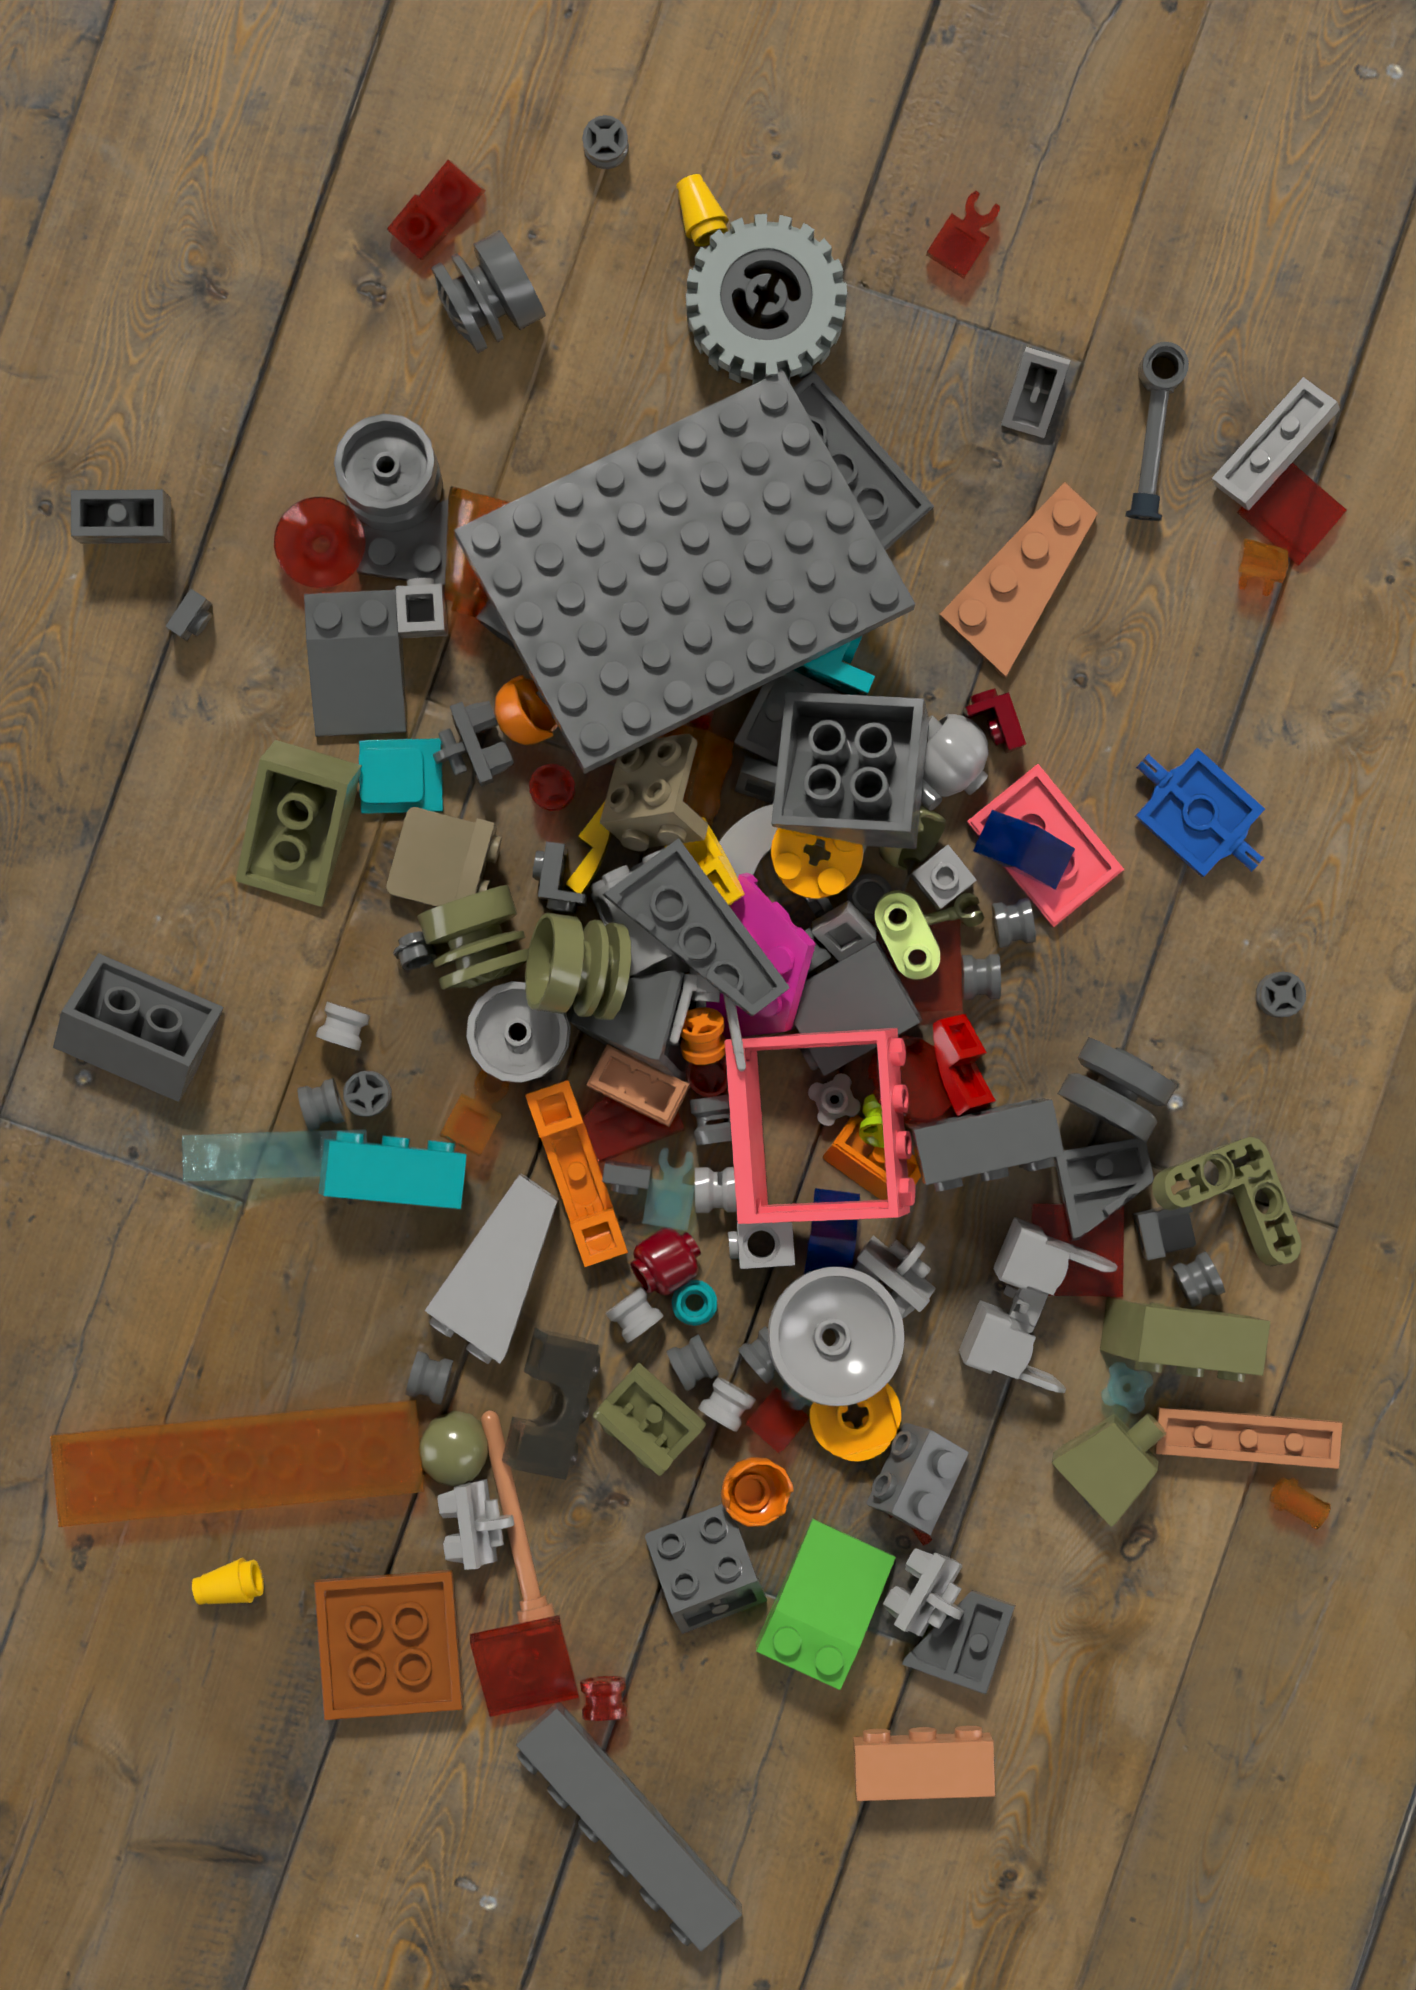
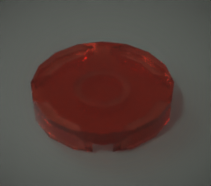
[868,1035,952,1125]

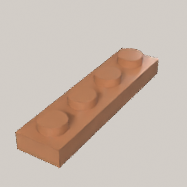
[1154,1406,1342,1469]

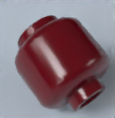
[630,1227,701,1296]

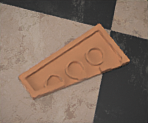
[939,482,1098,678]

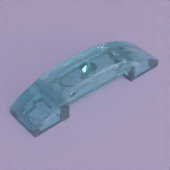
[182,1129,367,1182]

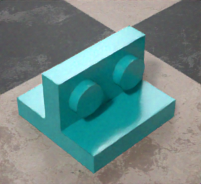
[794,635,875,696]

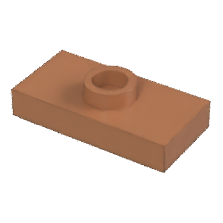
[587,1044,690,1127]

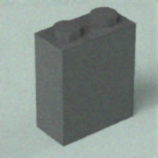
[790,941,923,1076]

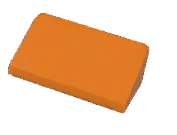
[823,1115,921,1200]

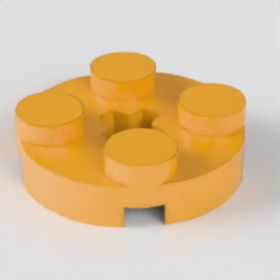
[771,828,863,899]
[809,1383,901,1461]

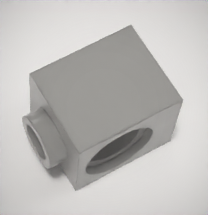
[909,845,977,911]
[728,1221,795,1269]

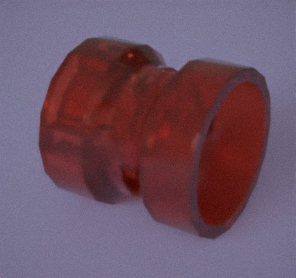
[686,1054,728,1097]

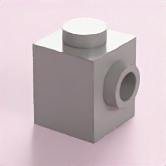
[396,578,448,638]

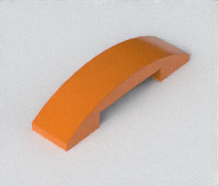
[525,1079,628,1267]

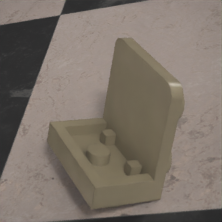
[600,734,708,851]
[386,807,502,907]

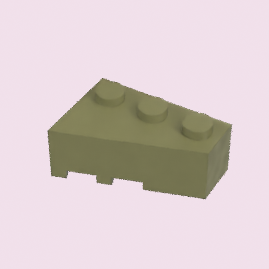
[1100,1296,1270,1382]

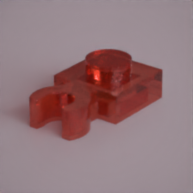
[926,191,1000,279]

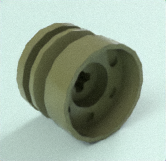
[417,885,529,990]
[525,913,631,1020]

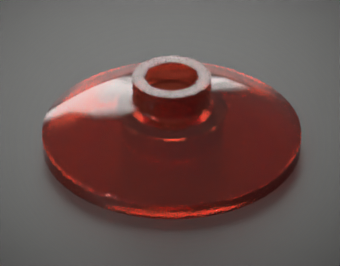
[274,497,366,588]

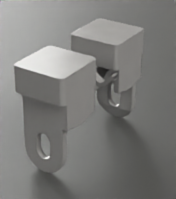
[959,1217,1118,1393]

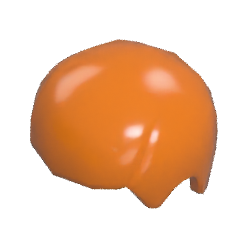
[494,675,558,745]
[721,1457,794,1527]

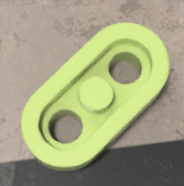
[875,890,940,979]

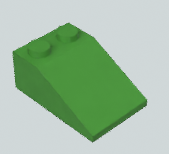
[755,1518,896,1690]

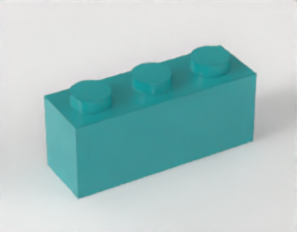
[318,1131,467,1209]

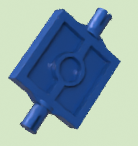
[1134,748,1265,877]

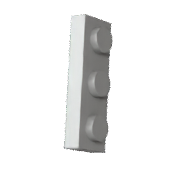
[1212,377,1340,511]

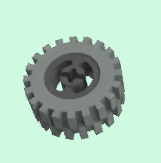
[686,214,847,385]

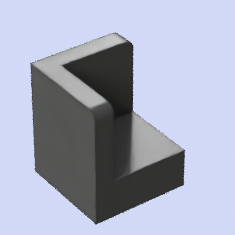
[1132,1206,1196,1260]

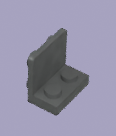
[645,1504,767,1634]

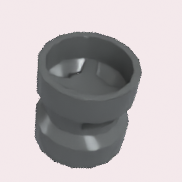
[689,1094,732,1145]

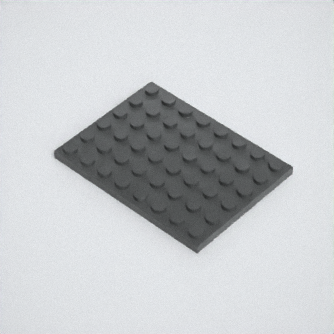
[454,371,915,774]

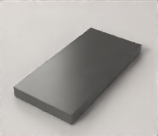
[793,370,934,551]

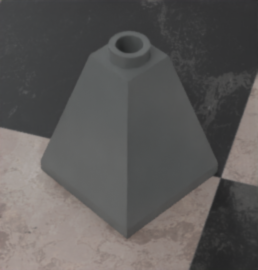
[567,970,696,1081]

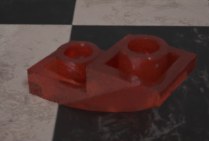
[387,160,486,260]

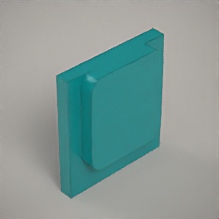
[359,738,443,814]

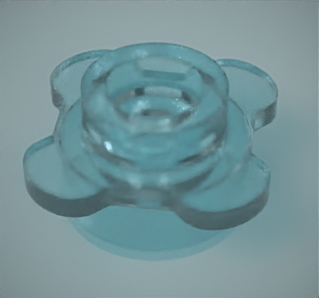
[1101,1362,1153,1414]

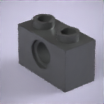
[71,489,171,544]

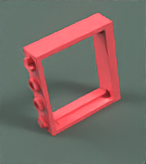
[725,1028,915,1224]

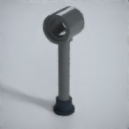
[1125,342,1189,521]

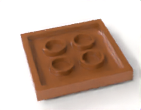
[314,1569,463,1720]

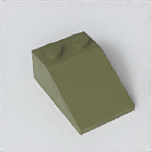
[235,740,362,907]

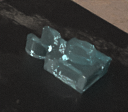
[643,1148,695,1231]

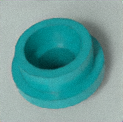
[672,1280,717,1326]

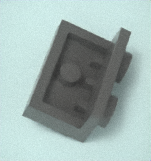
[532,841,588,914]
[867,1423,969,1535]

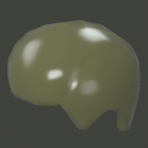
[879,804,946,871]
[418,1411,489,1487]

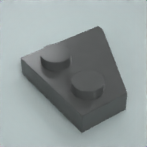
[1054,1138,1154,1241]

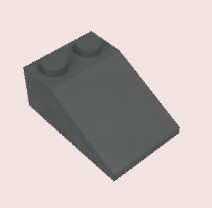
[304,590,407,737]

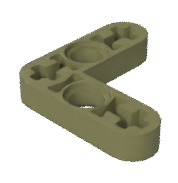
[1152,1137,1302,1266]

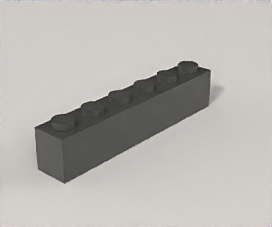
[516,1700,742,1952]

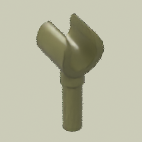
[924,893,984,927]

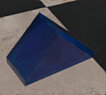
[972,810,1075,890]
[803,1188,860,1275]

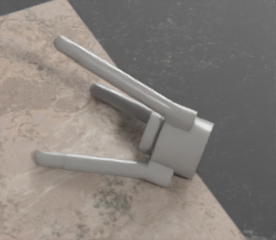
[670,967,746,1072]

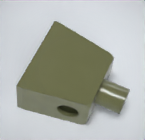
[1052,1413,1166,1527]

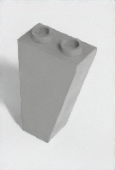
[425,1173,559,1364]

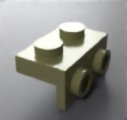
[593,1363,707,1476]

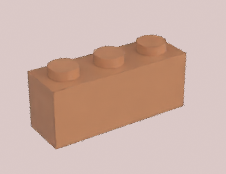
[853,1726,995,1801]

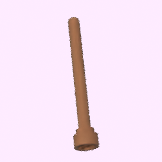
[481,1411,556,1630]

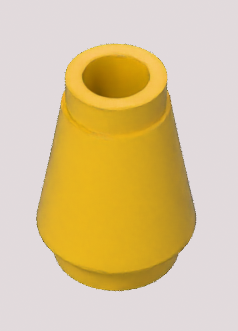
[676,174,729,247]
[192,1558,264,1605]

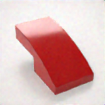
[933,1014,996,1117]

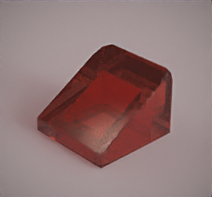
[745,1387,809,1454]

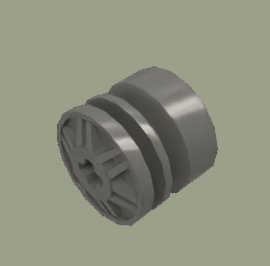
[431,230,546,353]

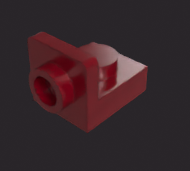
[963,688,1026,754]

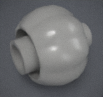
[923,714,988,797]

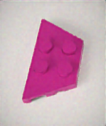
[706,873,816,1039]

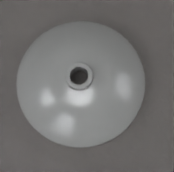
[768,1267,904,1406]

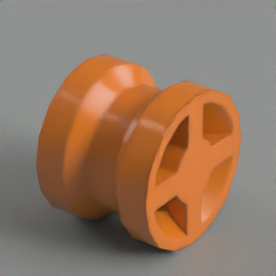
[680,1007,726,1065]

